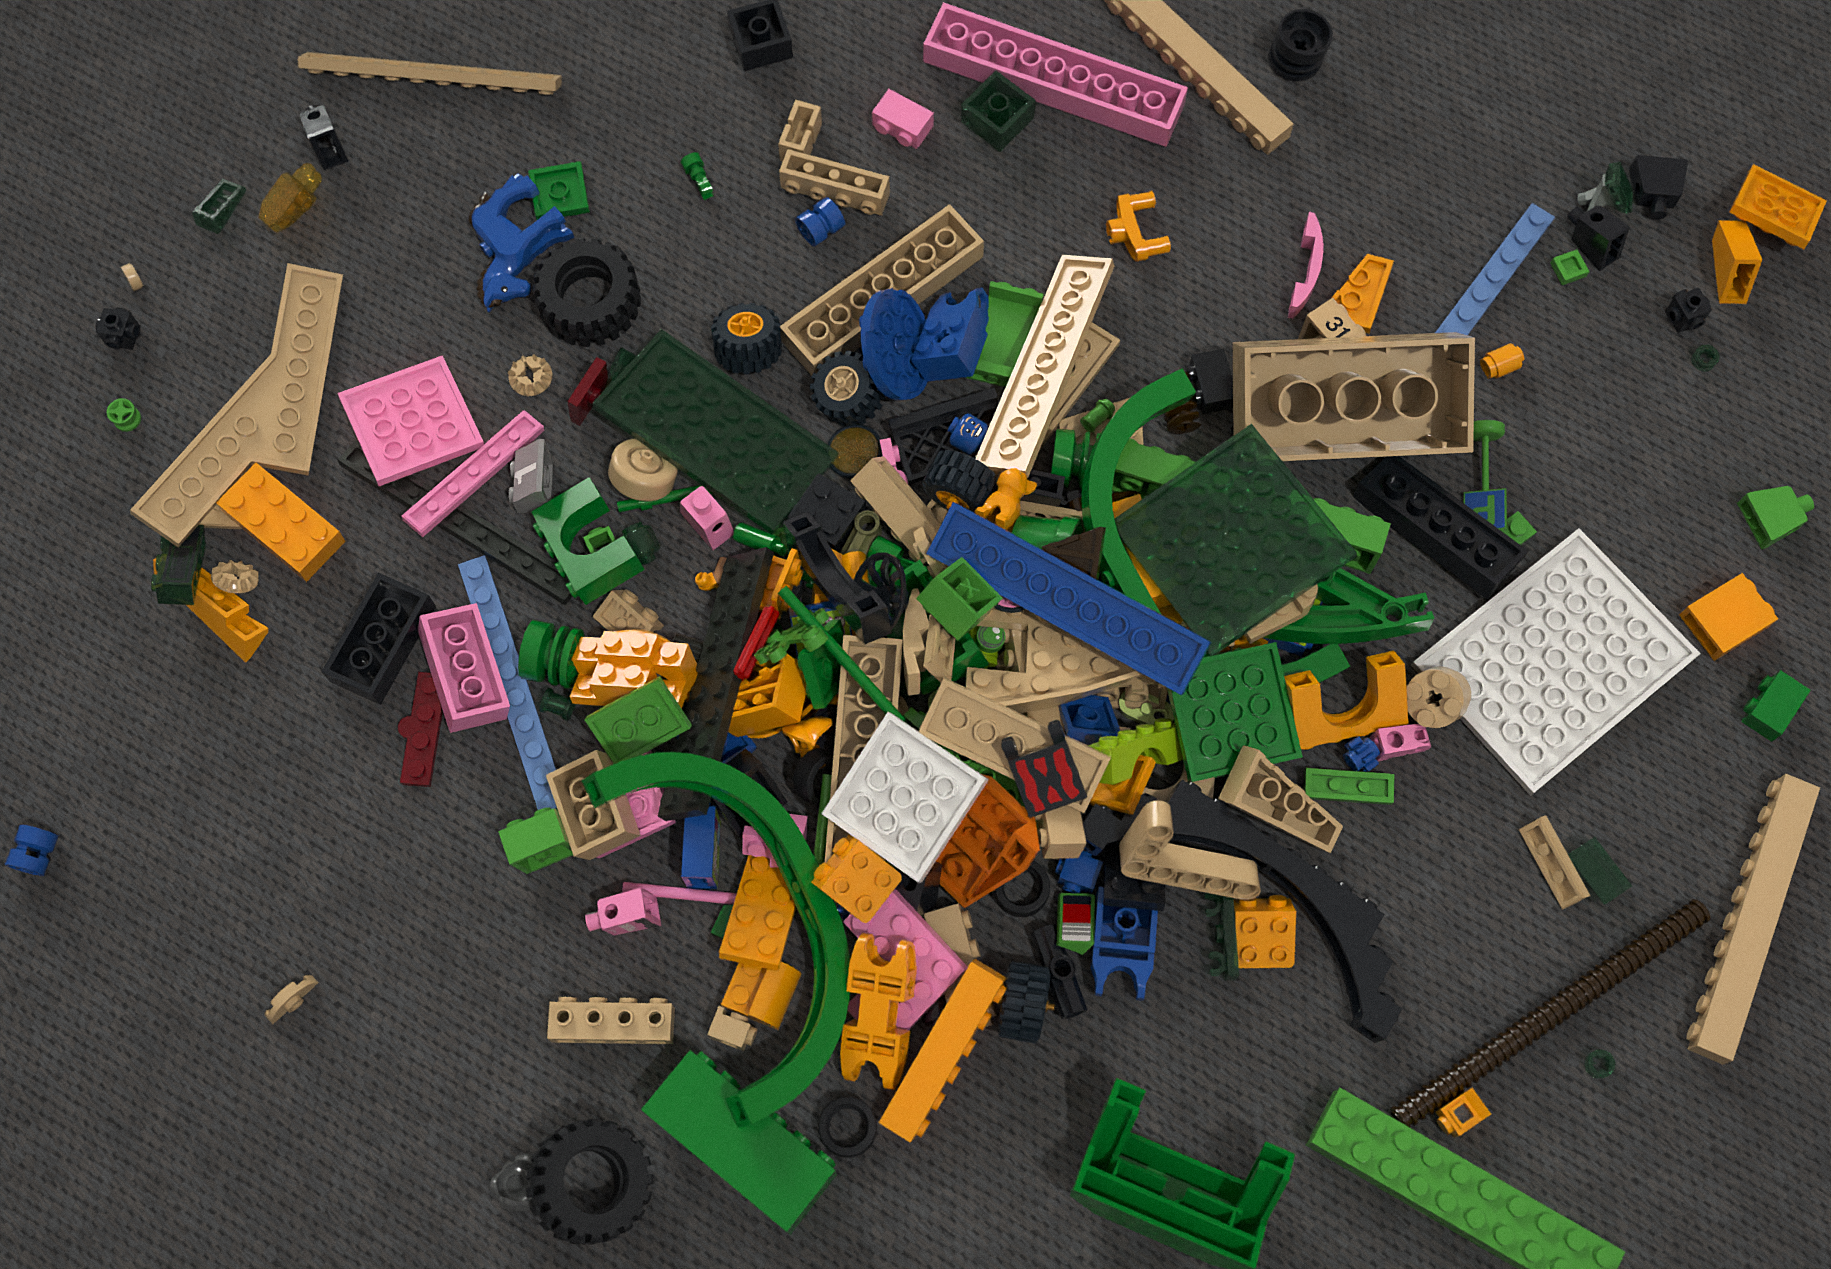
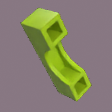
[1088,718,1183,785]

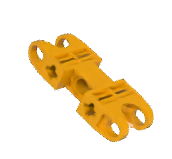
[840,932,917,1090]

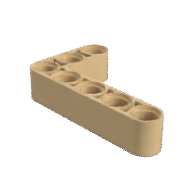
[1119,801,1261,900]

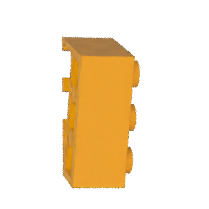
[728,654,806,737]

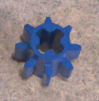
[1343,736,1380,772]

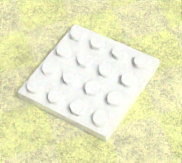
[822,712,989,883]

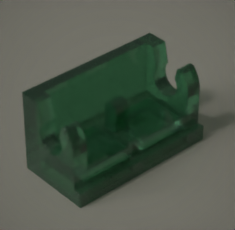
[1568,837,1632,905]

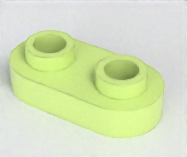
[1119,691,1174,724]

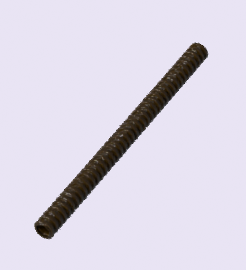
[1390,899,1711,1128]

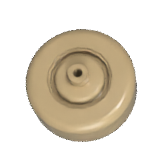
[608,438,678,501]

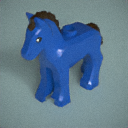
[469,173,574,313]

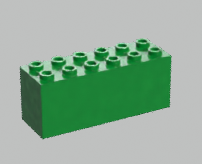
[641,1050,838,1235]

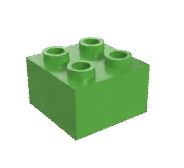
[916,557,1003,641]
[498,807,573,874]

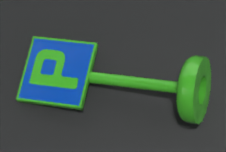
[1464,420,1507,530]

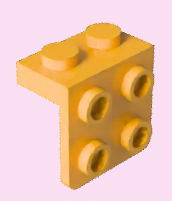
[759,548,803,619]
[811,834,902,923]
[1230,895,1296,968]

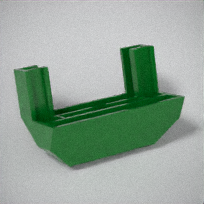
[1070,1078,1295,1269]

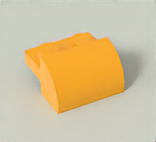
[721,962,802,1030]

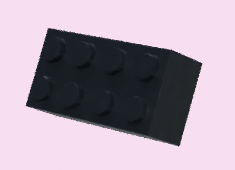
[321,573,436,705]

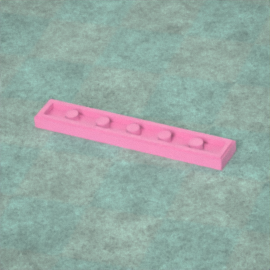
[402,410,544,537]

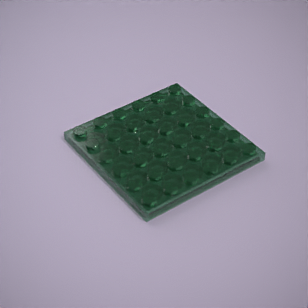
[1115,423,1357,657]

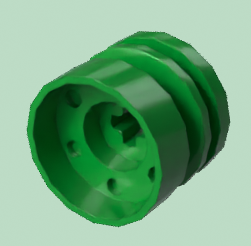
[1051,428,1100,490]
[518,620,585,688]

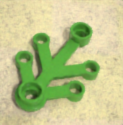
[754,608,829,664]

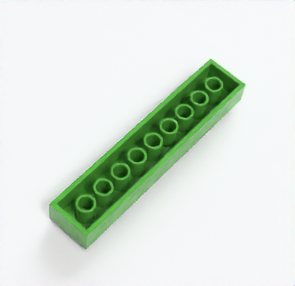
[1112,438,1391,574]
[1306,1088,1625,1269]

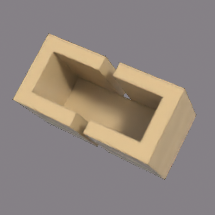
[778,100,822,161]

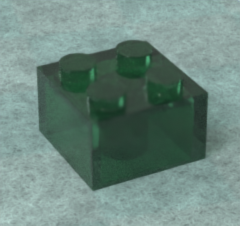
[961,71,1036,152]

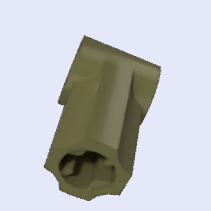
[840,510,882,558]

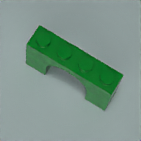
[531,477,645,605]

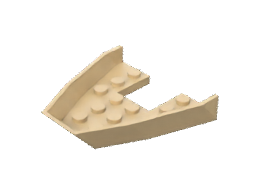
[965,608,1143,713]

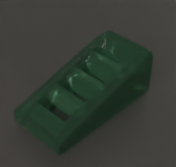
[192,179,246,234]

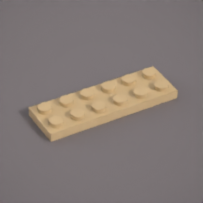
[919,677,1111,813]

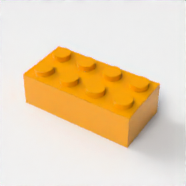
[216,463,346,582]

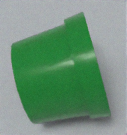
[1012,515,1083,549]

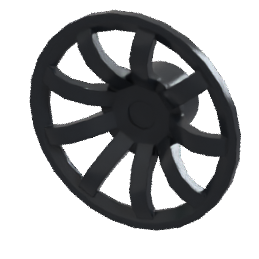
[854,552,909,638]

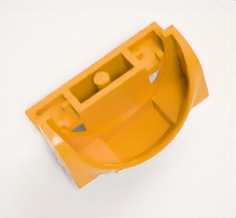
[569,629,697,709]

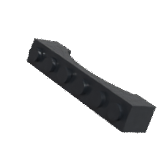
[783,512,891,645]

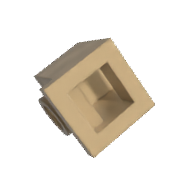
[707,1006,758,1051]

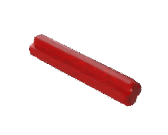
[733,606,780,680]

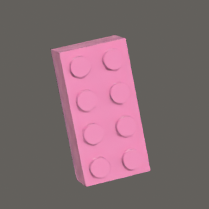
[418,603,510,733]

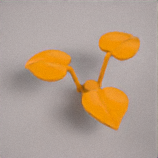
[747,694,839,769]

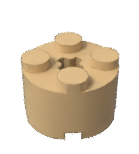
[1406,666,1472,728]

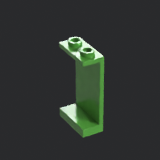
[965,281,1043,388]

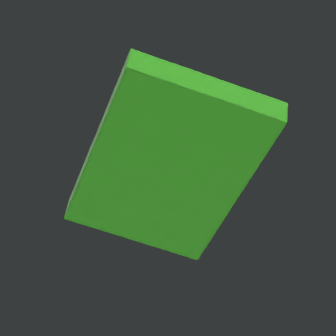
[584,676,692,764]

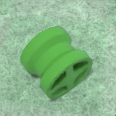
[107,398,141,432]

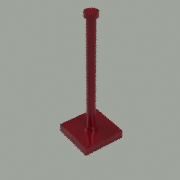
[567,357,737,479]

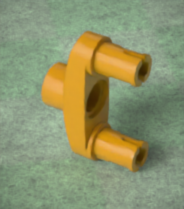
[1106,191,1171,262]

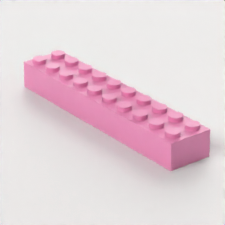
[924,3,1188,147]

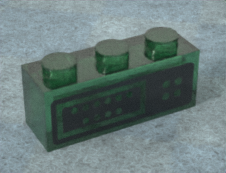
[151,525,206,605]

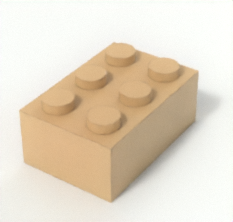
[546,750,641,860]

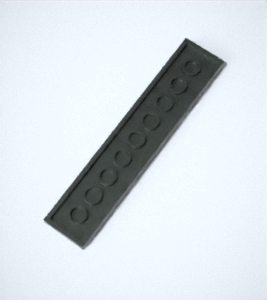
[657,547,774,821]

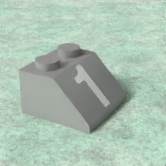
[509,439,553,513]

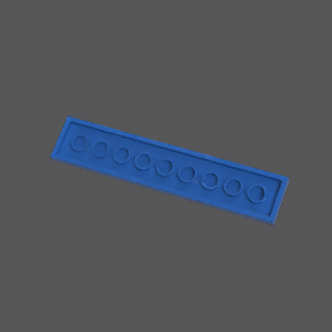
[926,502,1212,695]

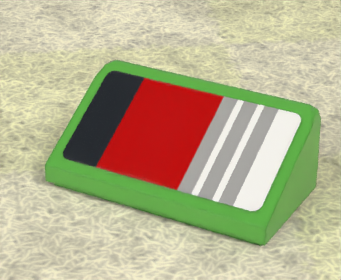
[1057,893,1095,955]

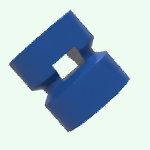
[795,197,845,247]
[5,825,59,876]

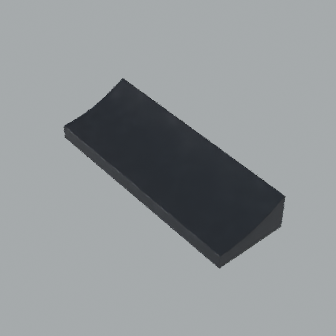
[1353,456,1528,600]

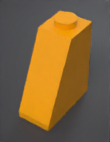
[1712,220,1762,304]

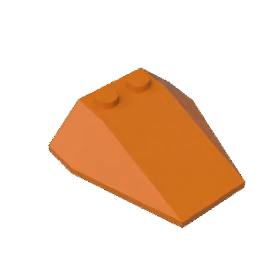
[936,774,1040,908]

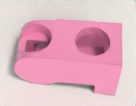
[1369,724,1431,761]

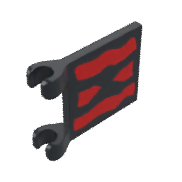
[1001,720,1088,818]

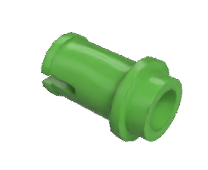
[1080,399,1116,433]

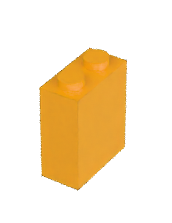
[1679,573,1778,661]

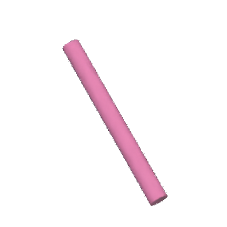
[622,882,737,905]

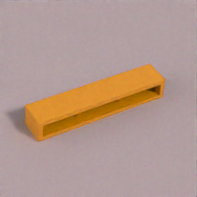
[879,959,1006,1143]

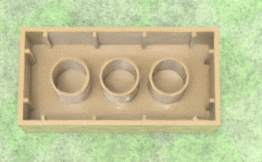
[1233,332,1475,463]

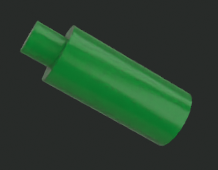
[733,523,787,556]

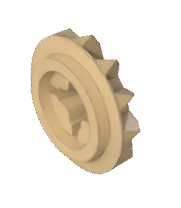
[508,354,552,396]
[211,560,259,593]

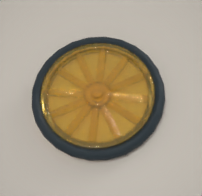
[826,424,883,479]

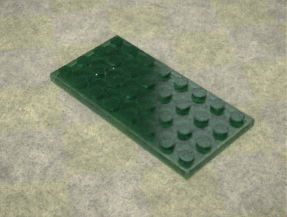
[593,329,839,535]

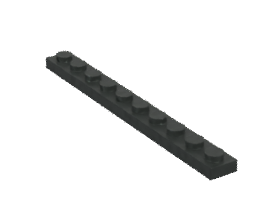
[338,440,573,605]

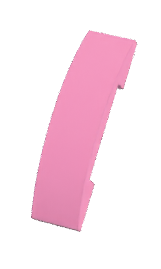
[1288,212,1323,319]

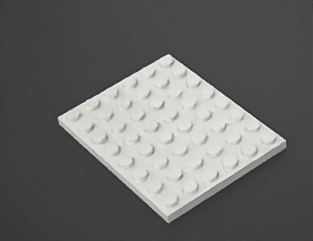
[1411,528,1701,796]

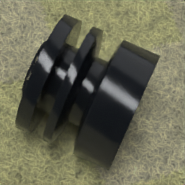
[1268,9,1333,81]

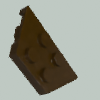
[1042,527,1106,580]

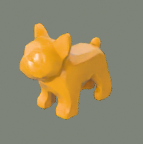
[975,468,1037,533]

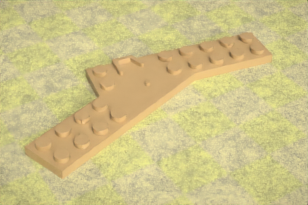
[130,263,343,548]

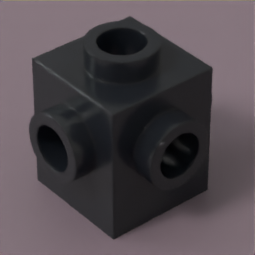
[1665,287,1712,333]
[96,307,141,350]

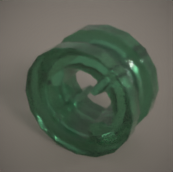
[1691,345,1720,372]
[1584,1049,1616,1079]

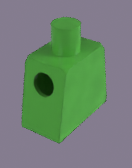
[1737,486,1814,550]

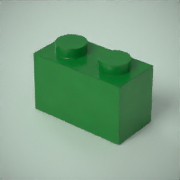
[1741,670,1811,742]

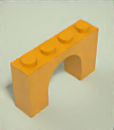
[1284,650,1408,750]

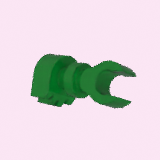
[680,152,714,200]

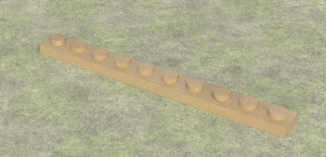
[298,52,562,94]

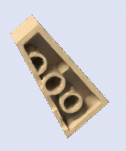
[1218,745,1343,853]

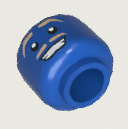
[947,413,989,455]

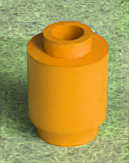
[1480,343,1524,379]

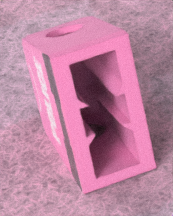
[585,888,661,935]

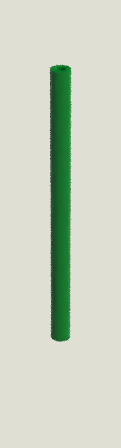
[778,586,906,721]

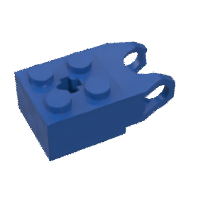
[911,287,989,382]
[1090,887,1158,1001]

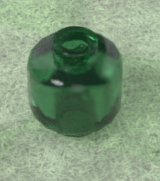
[621,522,661,565]

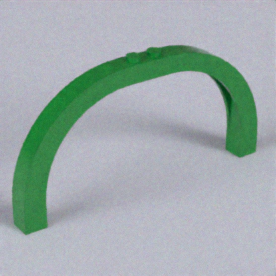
[1081,368,1351,683]
[582,752,850,1128]

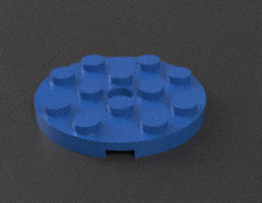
[859,288,927,400]

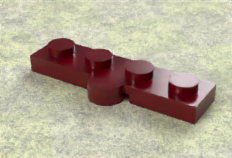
[398,672,443,787]

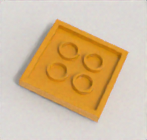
[1729,164,1827,249]

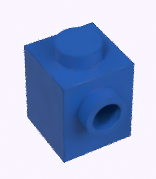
[1055,850,1103,894]

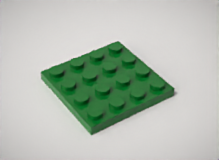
[1167,642,1303,782]

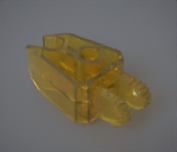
[259,163,323,233]

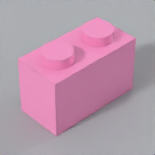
[872,89,934,149]

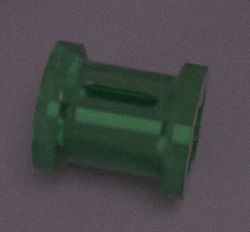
[540,688,576,721]

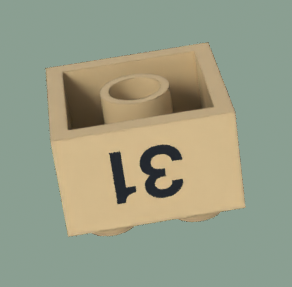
[1298,298,1366,339]

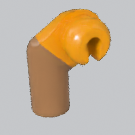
[695,557,727,591]

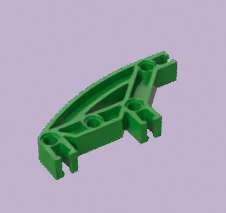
[1183,538,1434,644]

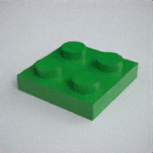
[528,161,590,220]

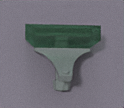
[1578,162,1633,213]

